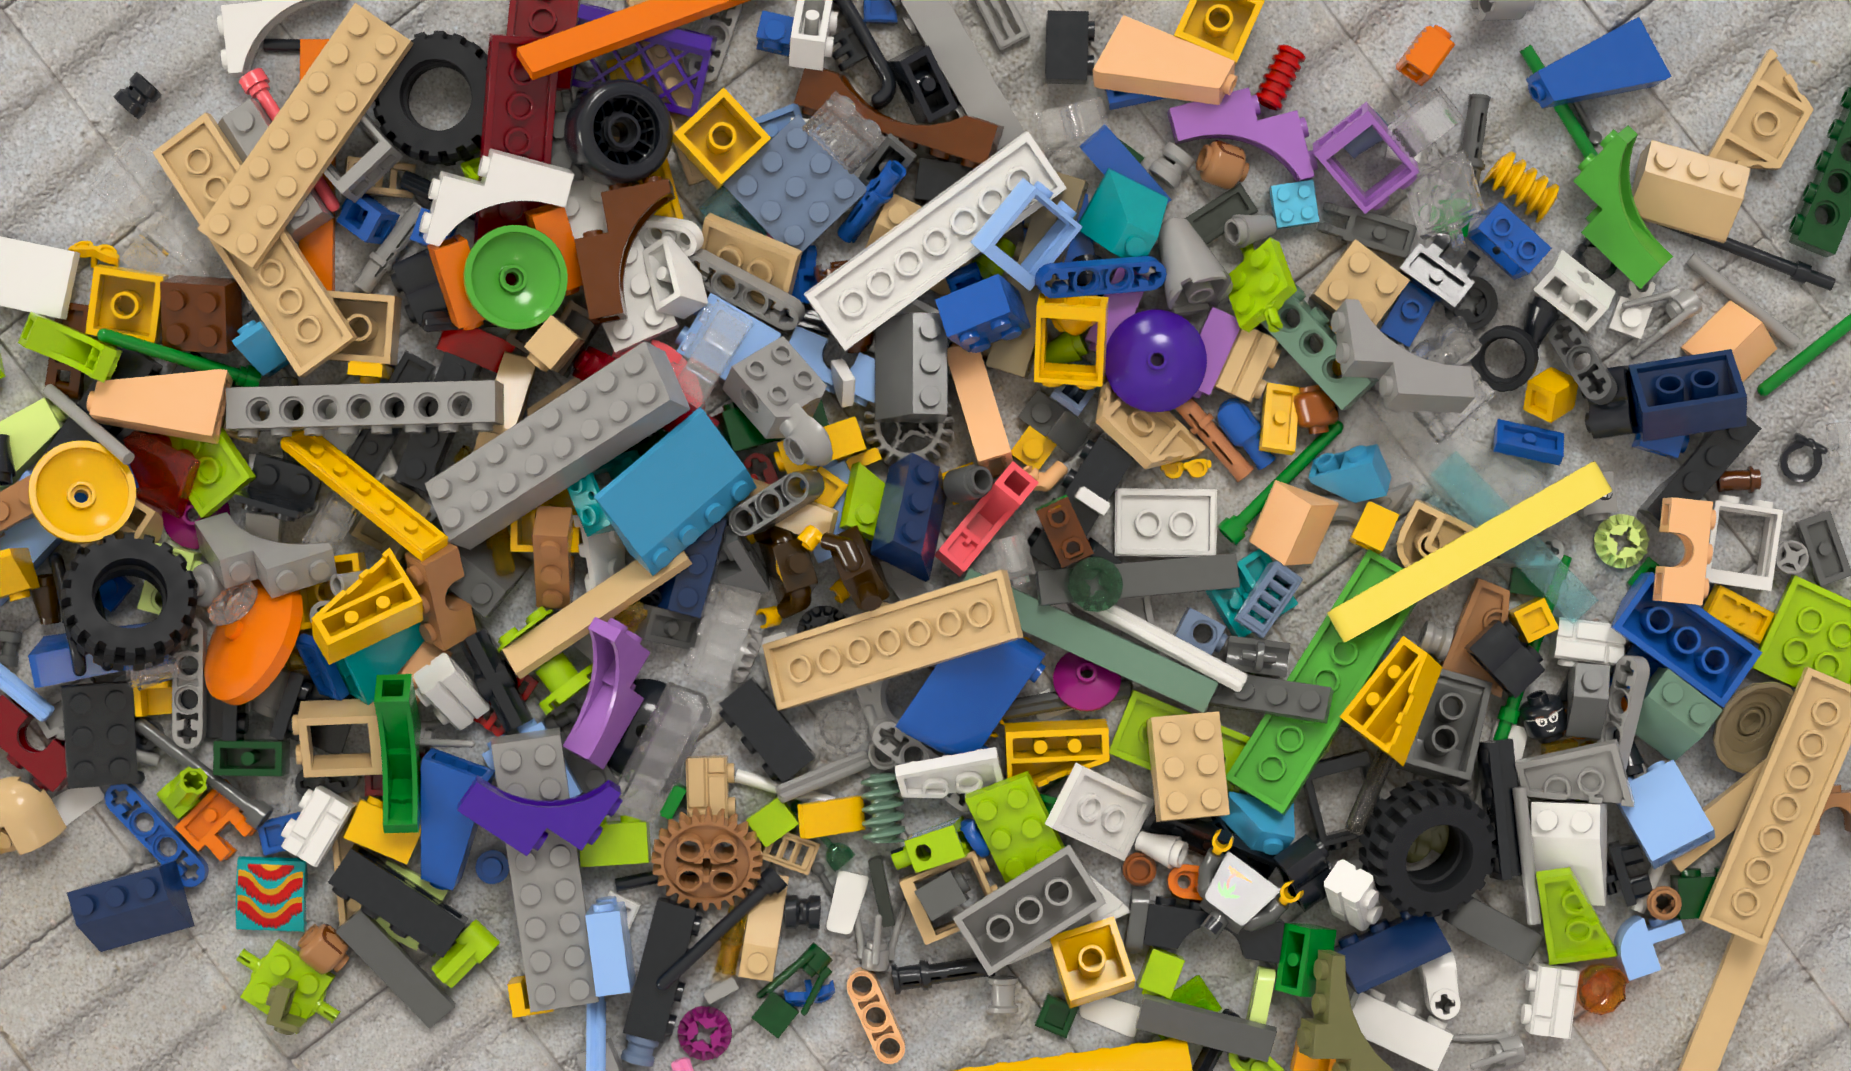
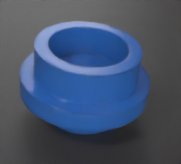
[475,850,510,884]

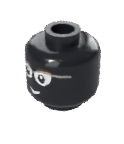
[1519,690,1567,743]

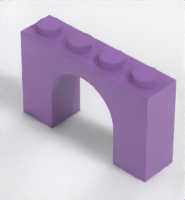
[1084,268,1240,399]

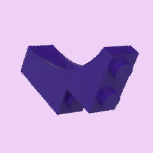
[457,775,623,856]

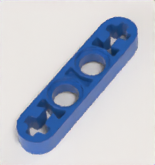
[1034,256,1167,298]
[104,784,209,887]

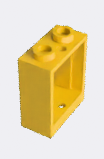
[1034,293,1109,390]
[773,416,867,474]

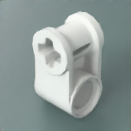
[1418,951,1461,1020]

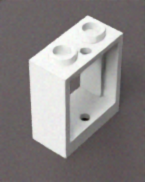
[1705,495,1783,591]

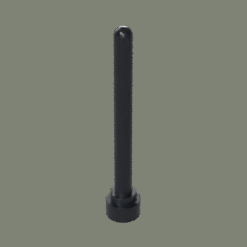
[656,865,788,991]

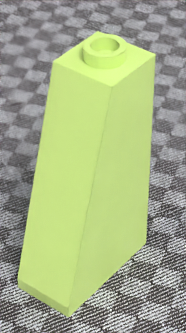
[0,398,68,491]

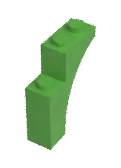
[1573,125,1673,289]

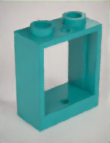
[567,449,640,537]

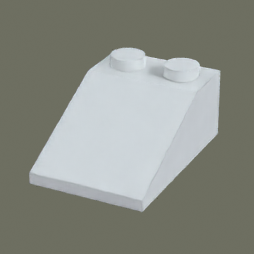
[1531,800,1607,906]

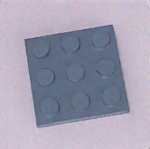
[724,114,867,253]

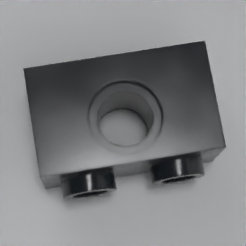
[887,46,958,123]

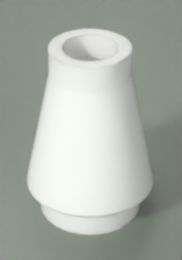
[1135,831,1188,869]

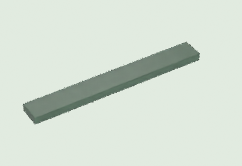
[963,567,1219,713]

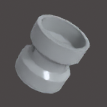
[1148,142,1195,190]

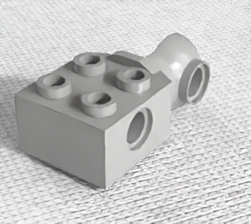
[722,336,833,466]

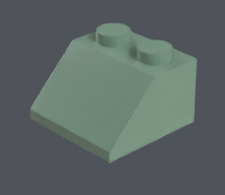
[1635,667,1723,762]

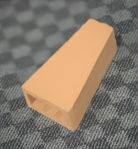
[1093,15,1238,105]
[947,343,1013,478]
[87,369,233,444]

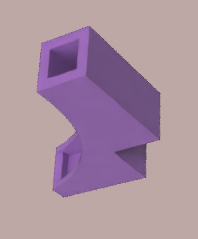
[1167,87,1318,182]
[563,617,650,770]

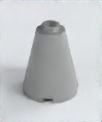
[1158,217,1233,315]

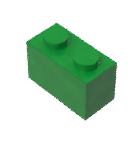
[1275,923,1337,997]

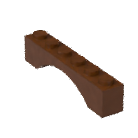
[794,68,1004,169]

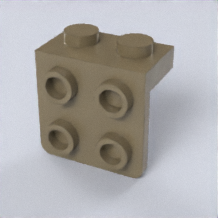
[349,474,431,562]

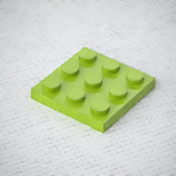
[1752,575,1851,689]

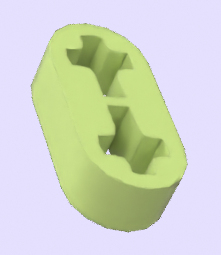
[1246,965,1276,1024]

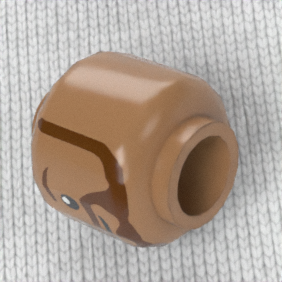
[1196,140,1249,189]
[297,924,350,974]

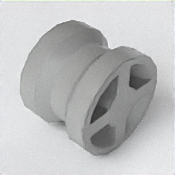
[1775,540,1809,574]
[1417,621,1454,661]

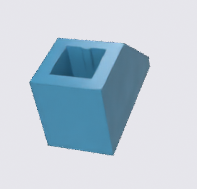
[232,320,290,377]
[1308,444,1392,503]

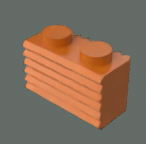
[1396,25,1455,87]

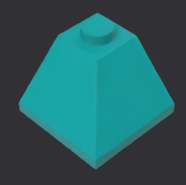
[1078,168,1168,258]

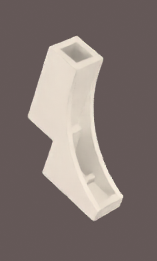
[217,0,328,78]
[419,148,574,246]

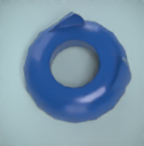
[960,818,991,858]

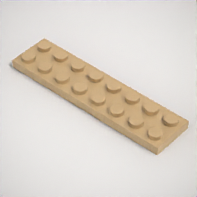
[197,3,414,270]
[152,112,358,378]
[762,569,1024,711]
[1699,667,1851,947]

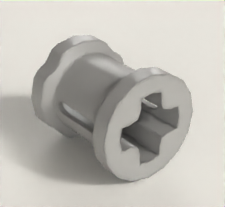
[988,975,1018,1014]

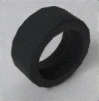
[1471,325,1539,392]

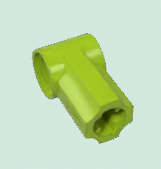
[156,766,208,820]
[431,919,500,988]

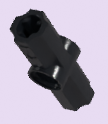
[459,628,533,733]

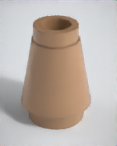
[1647,886,1682,920]

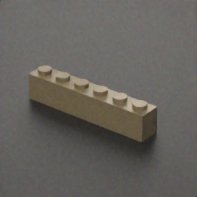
[983,172,1089,379]

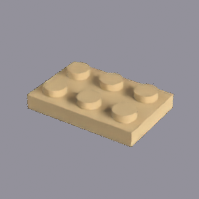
[695,213,802,310]

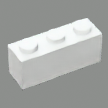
[1350,988,1454,1071]

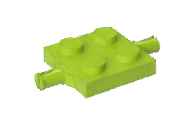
[1228,237,1297,332]
[236,939,341,1034]

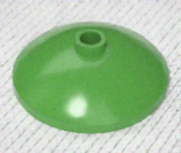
[463,225,568,330]

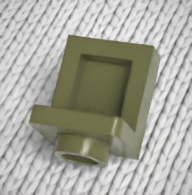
[266,977,307,1035]

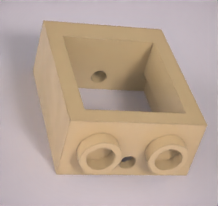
[292,699,382,778]
[899,849,998,945]

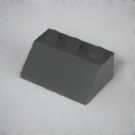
[875,313,948,423]
[431,516,532,618]

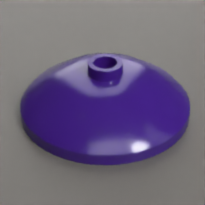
[1105,309,1207,412]

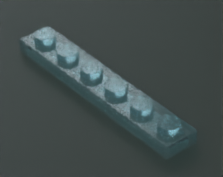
[1430,451,1598,624]

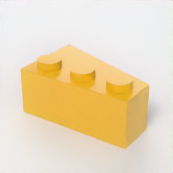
[311,547,423,665]
[1340,636,1443,767]
[1004,719,1110,787]

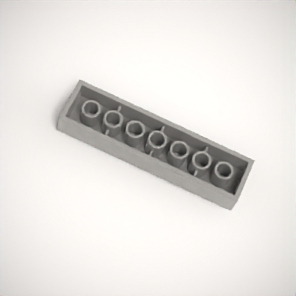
[425,341,690,550]
[491,728,599,1012]

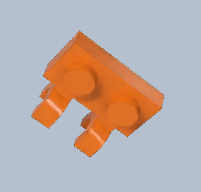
[174,779,257,862]

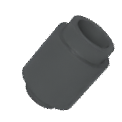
[943,464,993,503]

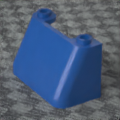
[895,638,1046,755]

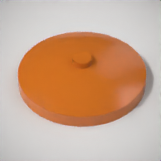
[204,579,303,705]

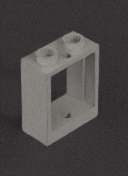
[324,113,404,203]

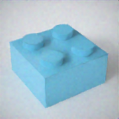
[1269,180,1319,229]

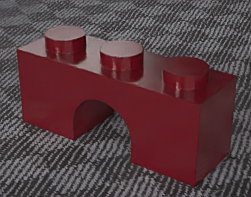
[0,694,67,792]

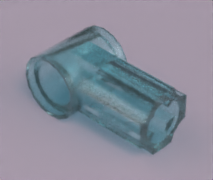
[698,186,767,236]

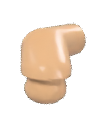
[1023,461,1068,492]

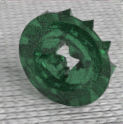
[1068,557,1123,612]

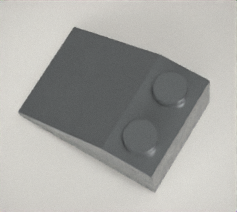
[1396,669,1493,786]

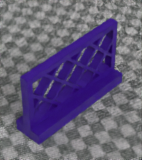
[572,3,718,117]

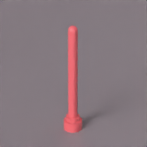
[239,68,340,212]

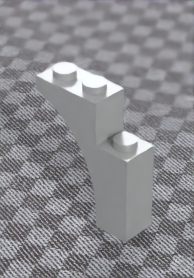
[1331,299,1475,413]
[194,512,337,598]

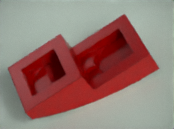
[435,329,515,373]

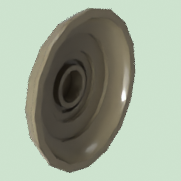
[1712,682,1794,773]

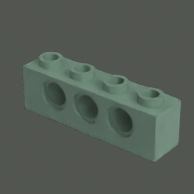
[1261,284,1379,410]

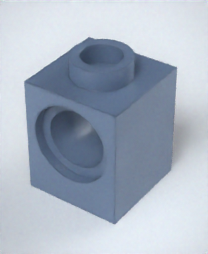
[1173,607,1228,655]

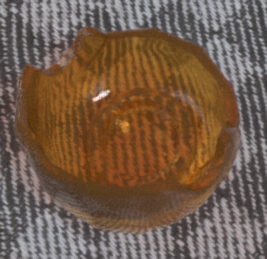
[1576,963,1629,1015]

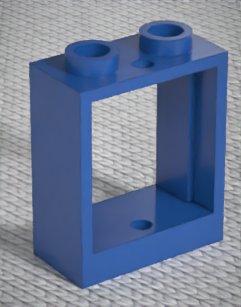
[1467,202,1552,280]

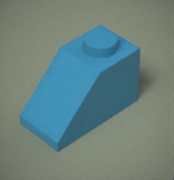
[1219,791,1295,855]

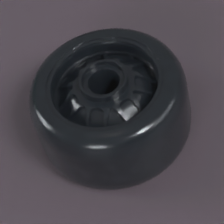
[564,79,673,185]

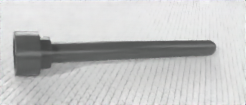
[135,718,274,830]

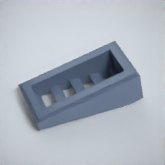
[1234,561,1303,639]

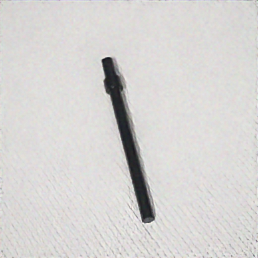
[1656,224,1836,291]

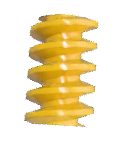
[1482,151,1559,223]

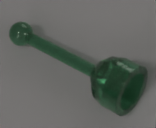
[790,800,856,872]

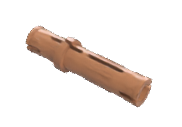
[1175,398,1254,482]

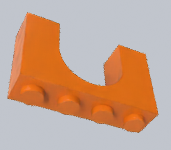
[427,204,583,330]

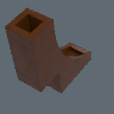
[574,176,675,325]

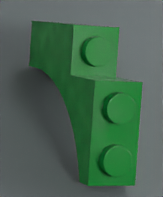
[374,674,421,833]

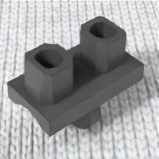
[1225,635,1291,677]

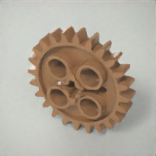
[651,806,763,911]

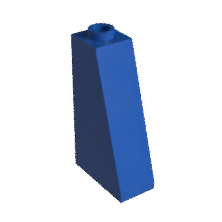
[1526,17,1672,109]
[28,622,169,688]
[421,748,495,891]

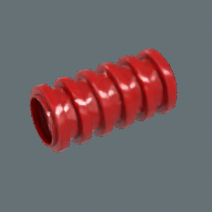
[1255,44,1306,111]

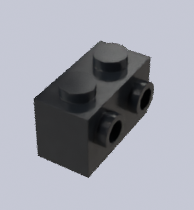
[1045,10,1095,85]

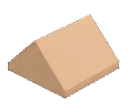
[1680,300,1777,382]
[1249,480,1339,565]

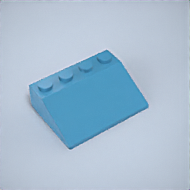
[594,407,757,576]

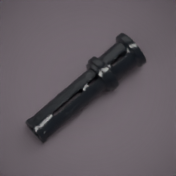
[891,957,995,995]

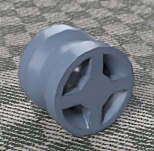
[621,1034,659,1067]

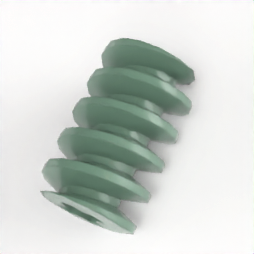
[861,772,905,843]

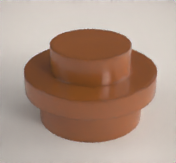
[1122,852,1157,886]

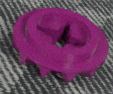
[677,1006,732,1061]

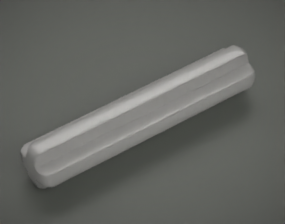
[775,751,871,803]

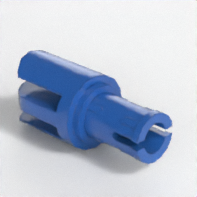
[1217,398,1276,470]

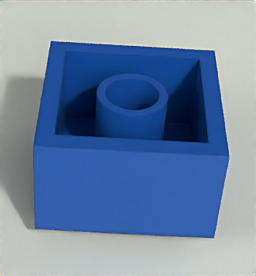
[935,274,1031,353]

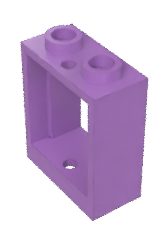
[1313,101,1419,214]

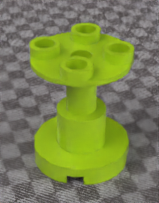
[497,606,593,715]

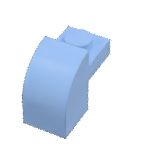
[1614,914,1685,981]

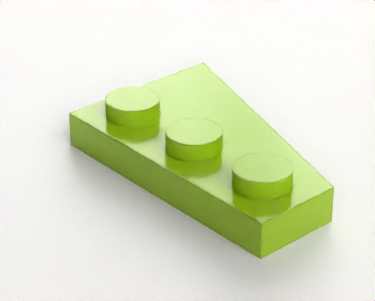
[839,462,885,541]
[1536,867,1618,965]

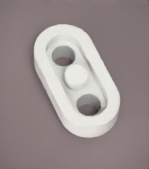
[638,215,704,257]

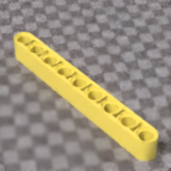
[1327,461,1613,643]

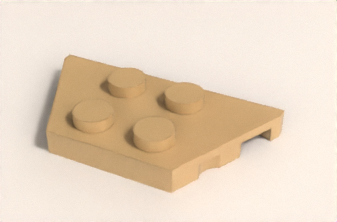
[1707,48,1814,170]
[1096,374,1207,469]

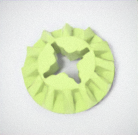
[1594,514,1650,568]

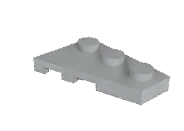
[1515,739,1635,807]

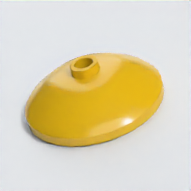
[28,441,136,544]

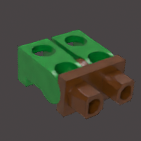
[1035,494,1094,568]

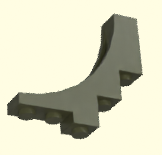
[1296,950,1394,1071]

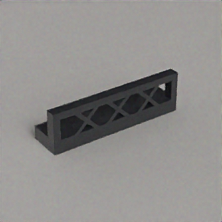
[1477,738,1522,881]
[1142,803,1276,880]

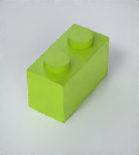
[579,814,652,867]

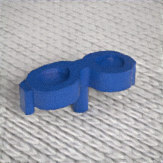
[784,979,835,1007]

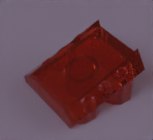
[123,430,201,519]

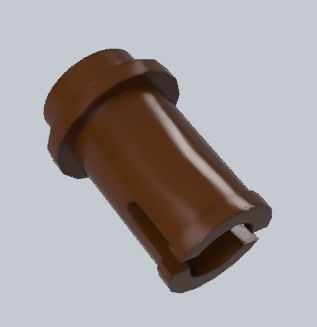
[1716,466,1761,493]

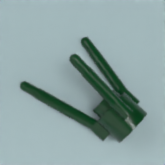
[756,942,833,1016]

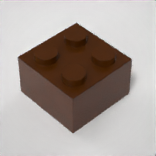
[160,275,243,354]

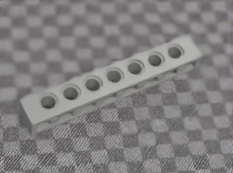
[226,380,504,438]

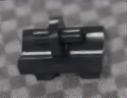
[1606,840,1653,907]

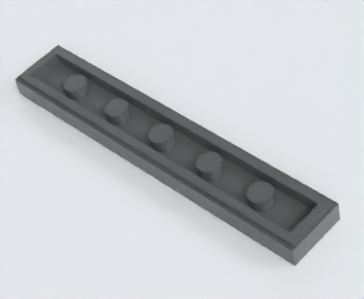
[1035,553,1240,606]

